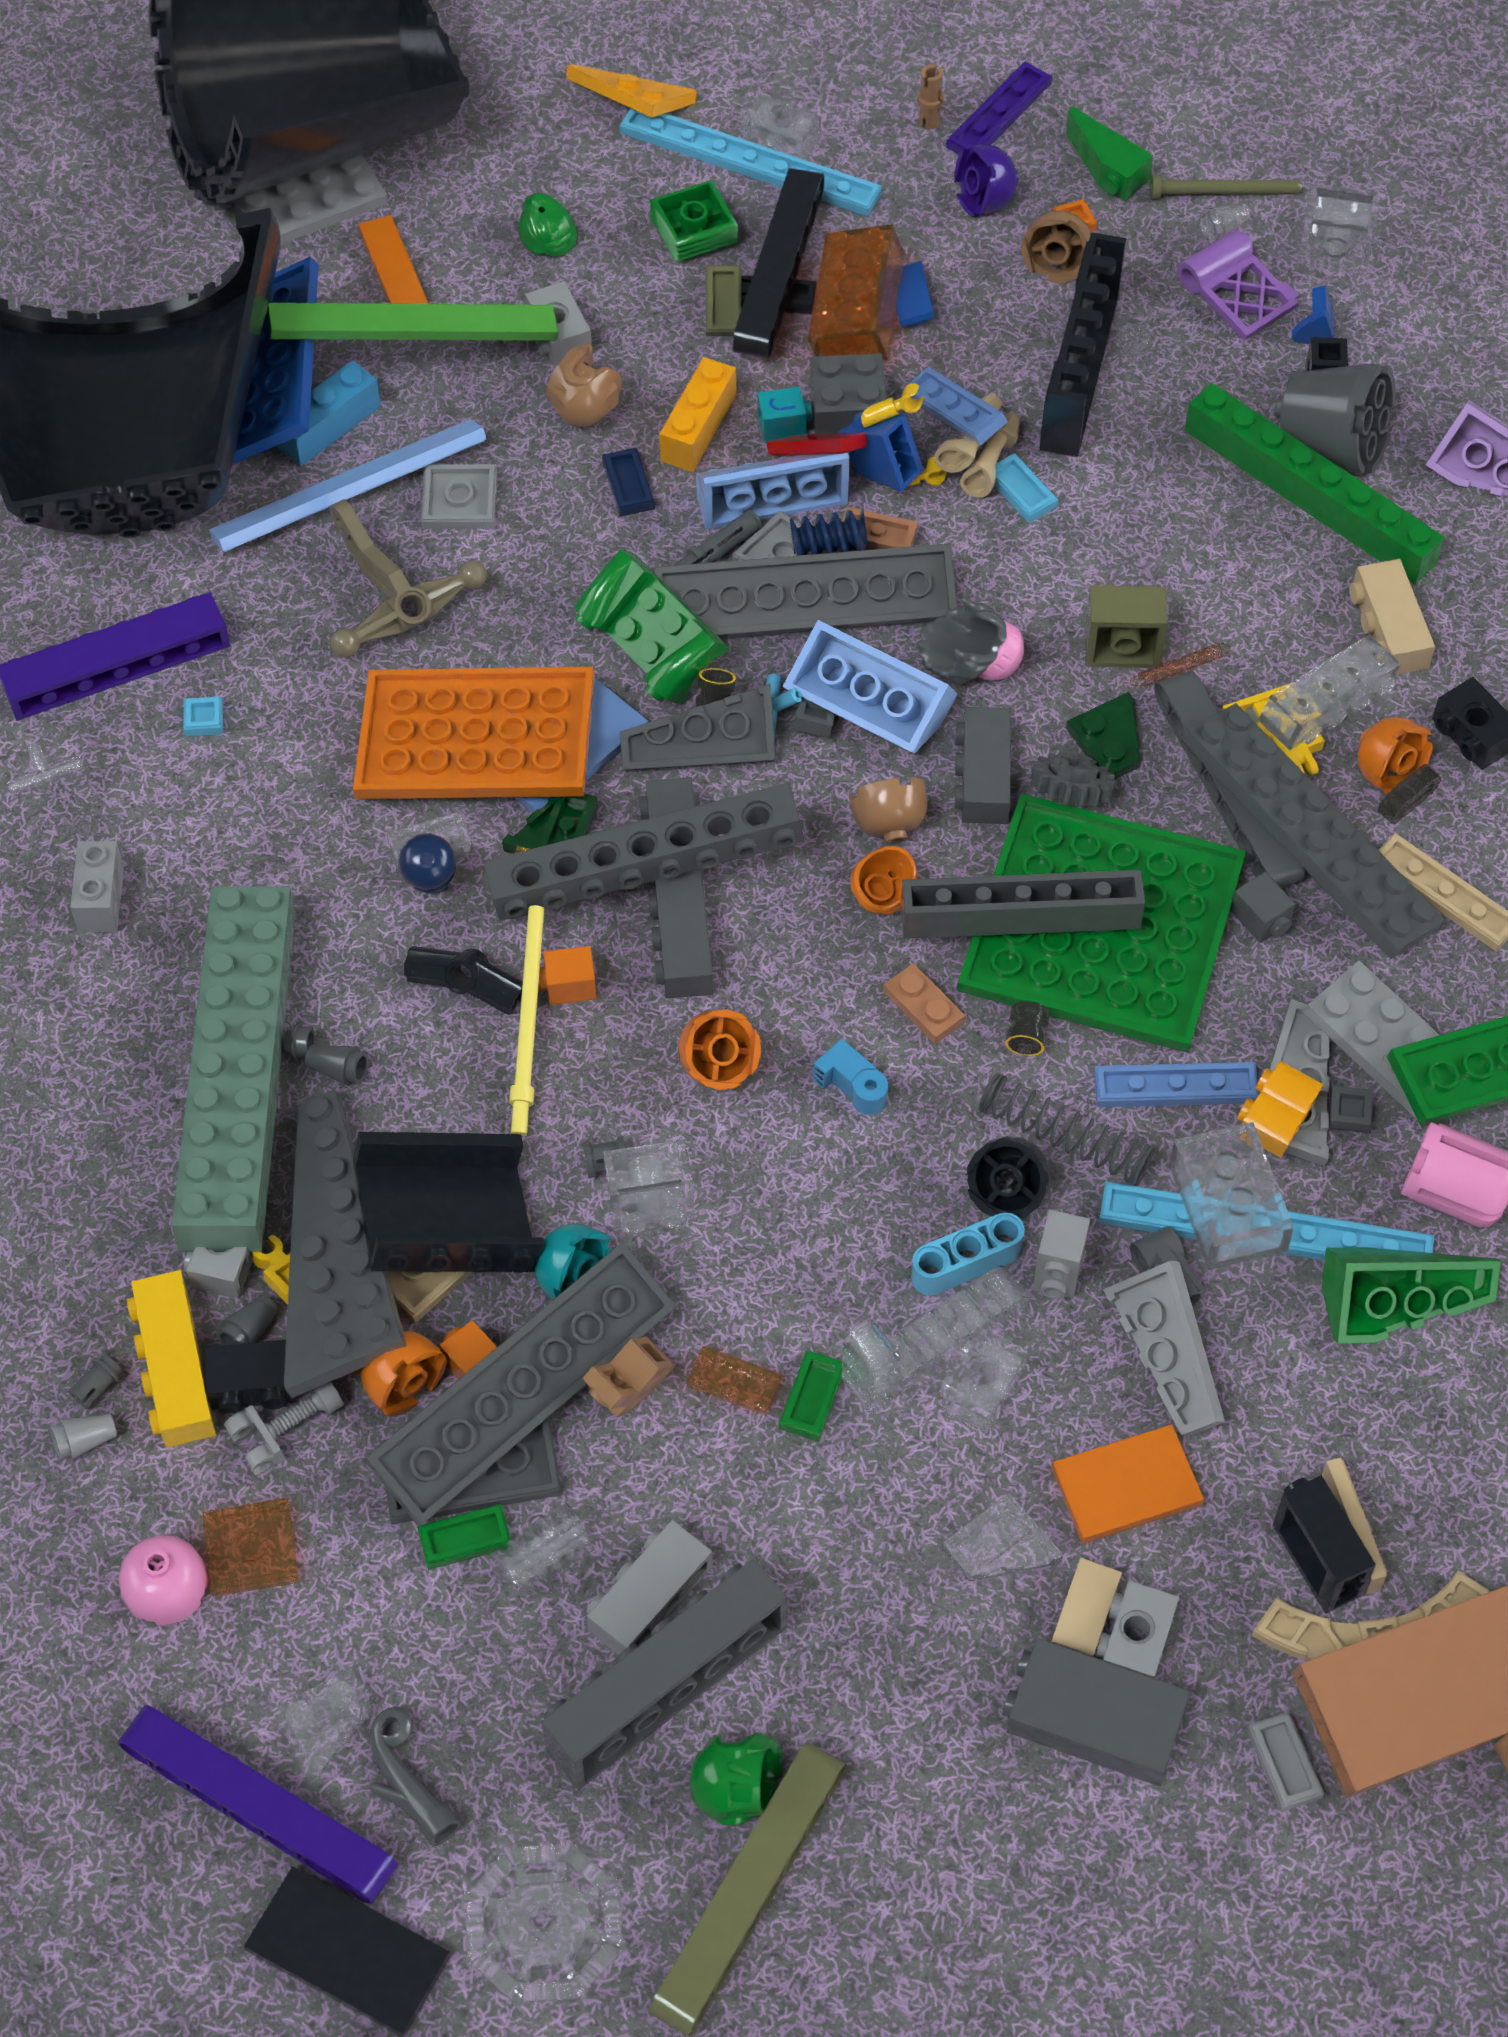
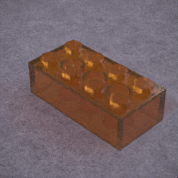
[808,224,905,360]

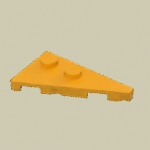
[566,64,697,118]

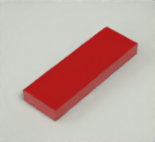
[767,432,867,456]

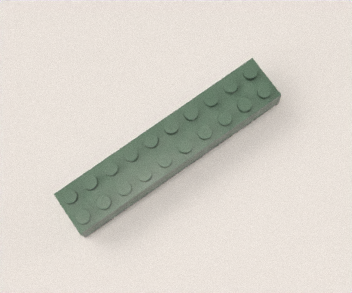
[172,886,295,1252]

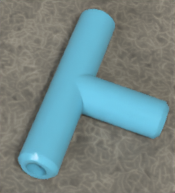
[766,673,802,735]

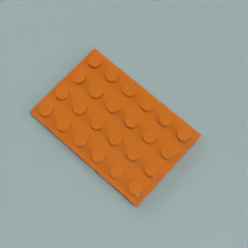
[353,666,595,799]

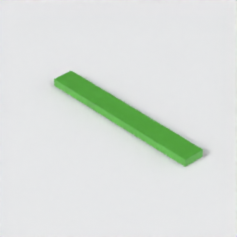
[267,303,558,341]

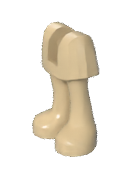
[934,393,1020,498]

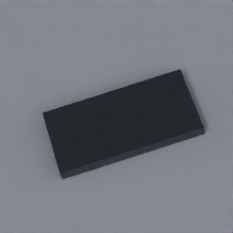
[243,1866,451,2037]

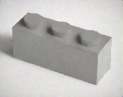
[586,1520,713,1655]

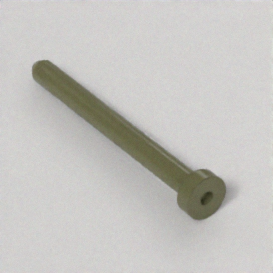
[1149,175,1302,199]

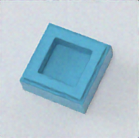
[184,696,223,737]

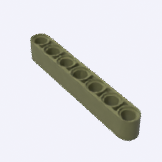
[649,1742,847,2037]

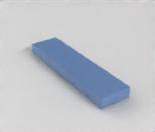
[902,367,1008,446]
[1094,1062,1259,1107]

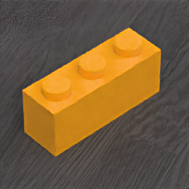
[659,357,737,472]

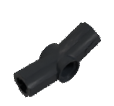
[404,946,523,1015]

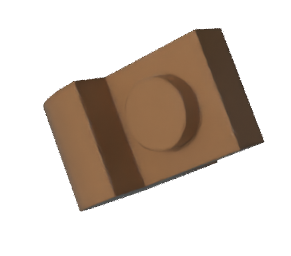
[582,1337,675,1418]

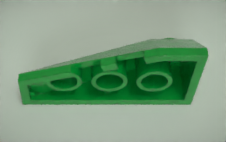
[1322,1247,1501,1344]

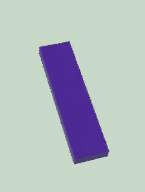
[946,61,1052,155]

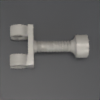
[224,1382,344,1475]

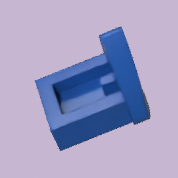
[1292,286,1335,344]

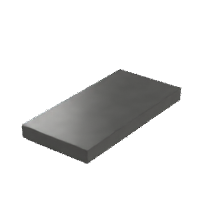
[379,1416,562,1525]

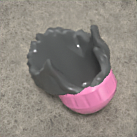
[916,596,1024,684]

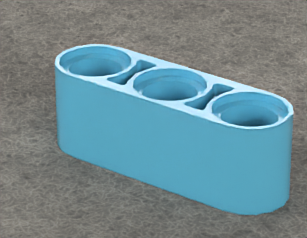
[911,1213,1025,1295]

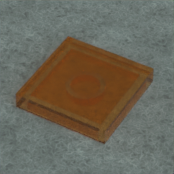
[202,1497,300,1597]

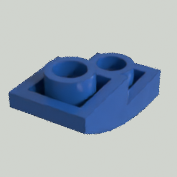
[888,260,935,327]

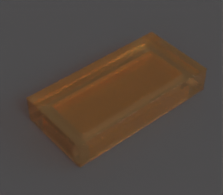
[687,1346,781,1416]

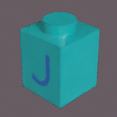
[757,386,812,443]

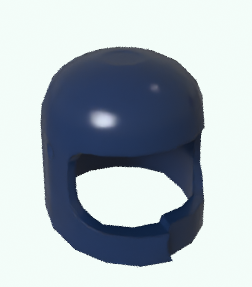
[398,833,456,894]

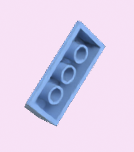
[696,452,849,529]
[783,620,957,754]

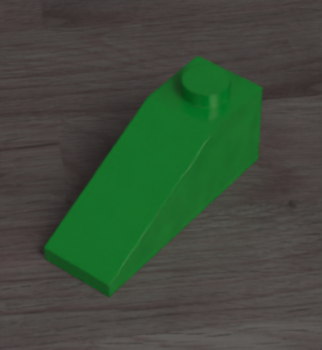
[1066,106,1154,202]

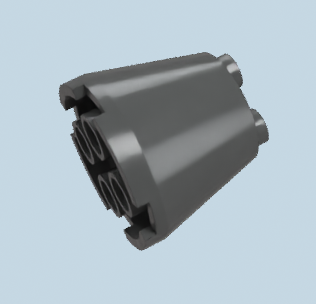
[1274,363,1396,474]

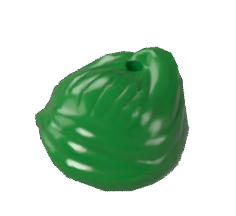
[518,192,578,257]

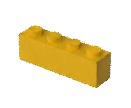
[126,1270,216,1448]

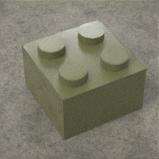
[1084,584,1168,668]

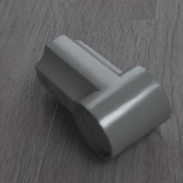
[1129,1226,1206,1306]

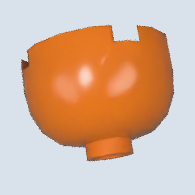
[1358,716,1433,796]
[678,1008,761,1090]
[361,1330,447,1417]

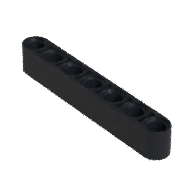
[733,168,825,359]

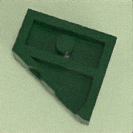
[502,794,599,854]

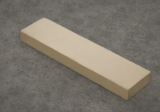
[1379,833,1508,952]

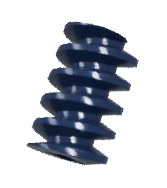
[790,508,868,556]

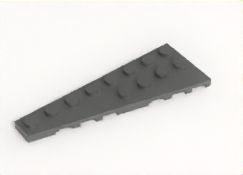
[284,1089,406,1398]

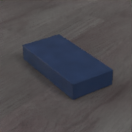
[602,447,655,517]

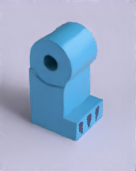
[812,1038,888,1115]

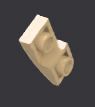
[1052,1557,1122,1657]

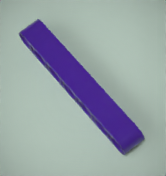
[117,1705,399,1905]

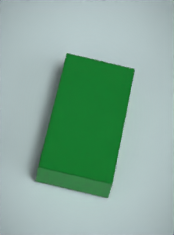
[779,1350,846,1442]
[417,1504,512,1570]

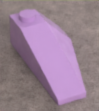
[1426,400,1508,496]

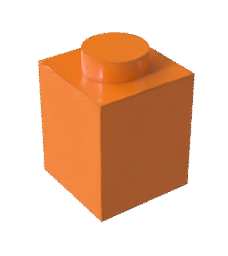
[539,946,597,1005]
[439,1320,497,1379]

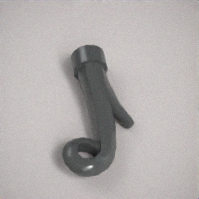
[370,1707,461,1846]

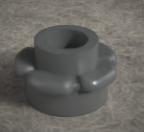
[284,1023,315,1062]

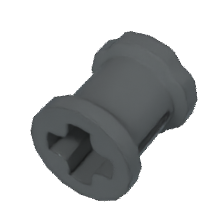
[583,1136,629,1178]

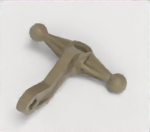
[329,499,487,658]

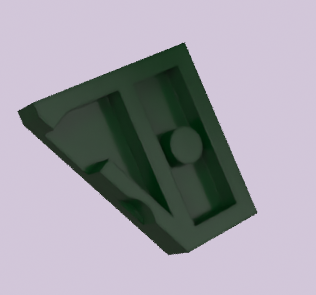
[1066,692,1140,780]

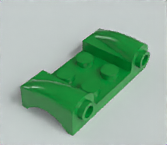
[574,548,729,705]

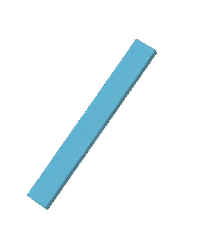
[619,108,882,217]
[1099,1181,1434,1261]

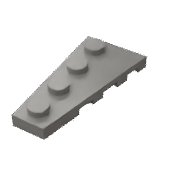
[1269,999,1329,1167]
[1103,1260,1225,1436]

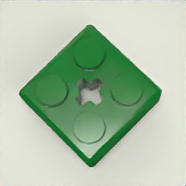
[649,180,739,262]

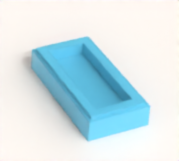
[994,453,1058,523]

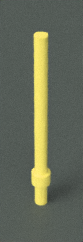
[509,905,544,1137]

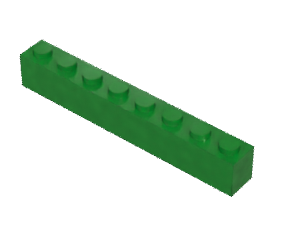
[1184,382,1444,585]

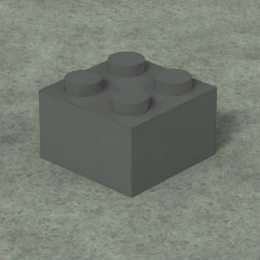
[810,353,887,434]

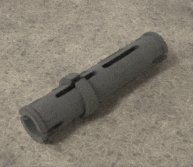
[673,509,762,566]

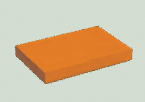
[1051,1424,1204,1544]

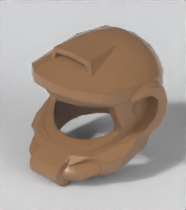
[547,344,622,427]

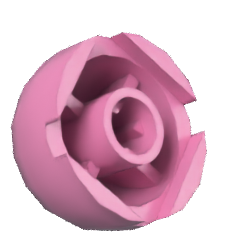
[119,1535,209,1626]

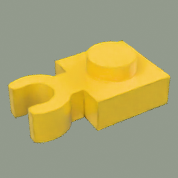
[251,1235,290,1305]

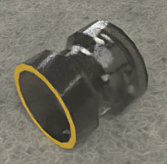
[694,668,736,708]
[1005,1001,1050,1056]

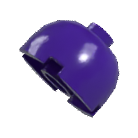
[954,144,1019,215]

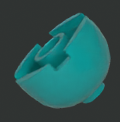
[534,1223,612,1300]

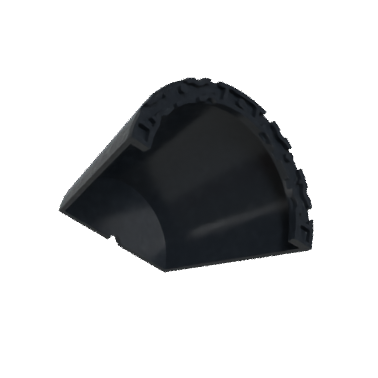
[149,0,470,205]
[0,208,281,538]

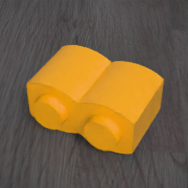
[1237,1061,1324,1158]

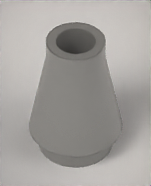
[50,1413,117,1460]

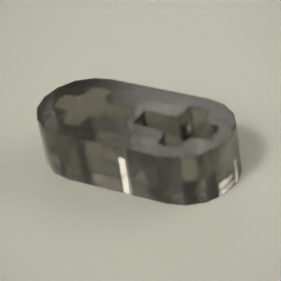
[1377,764,1441,825]

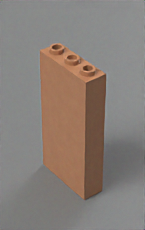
[1291,1585,1508,1799]

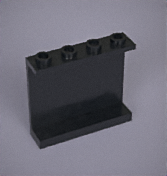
[353,1131,544,1273]

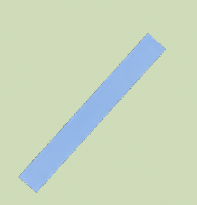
[209,419,487,551]

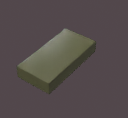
[706,265,742,336]

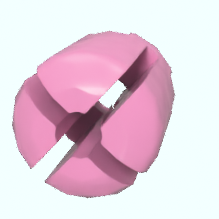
[1401,1122,1508,1228]

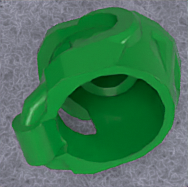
[689,1732,783,1826]

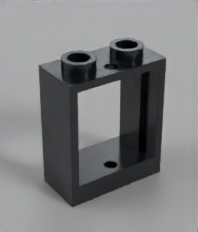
[1272,1475,1376,1614]

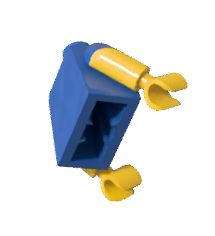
[839,383,946,492]

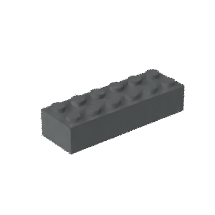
[541,1558,788,1790]

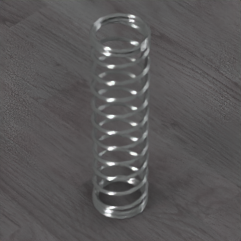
[979,1072,1154,1186]

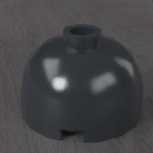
[966,1136,1050,1218]

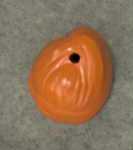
[850,846,918,915]

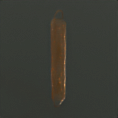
[1130,643,1231,686]

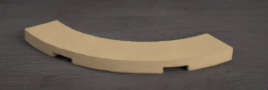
[1252,1571,1491,1661]

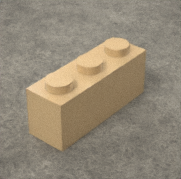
[1349,559,1435,676]

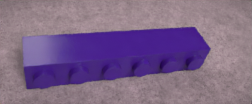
[0,592,230,721]

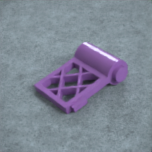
[1177,230,1299,341]

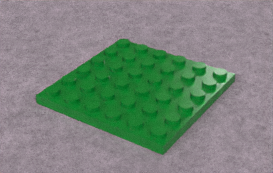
[957,793,1246,1053]

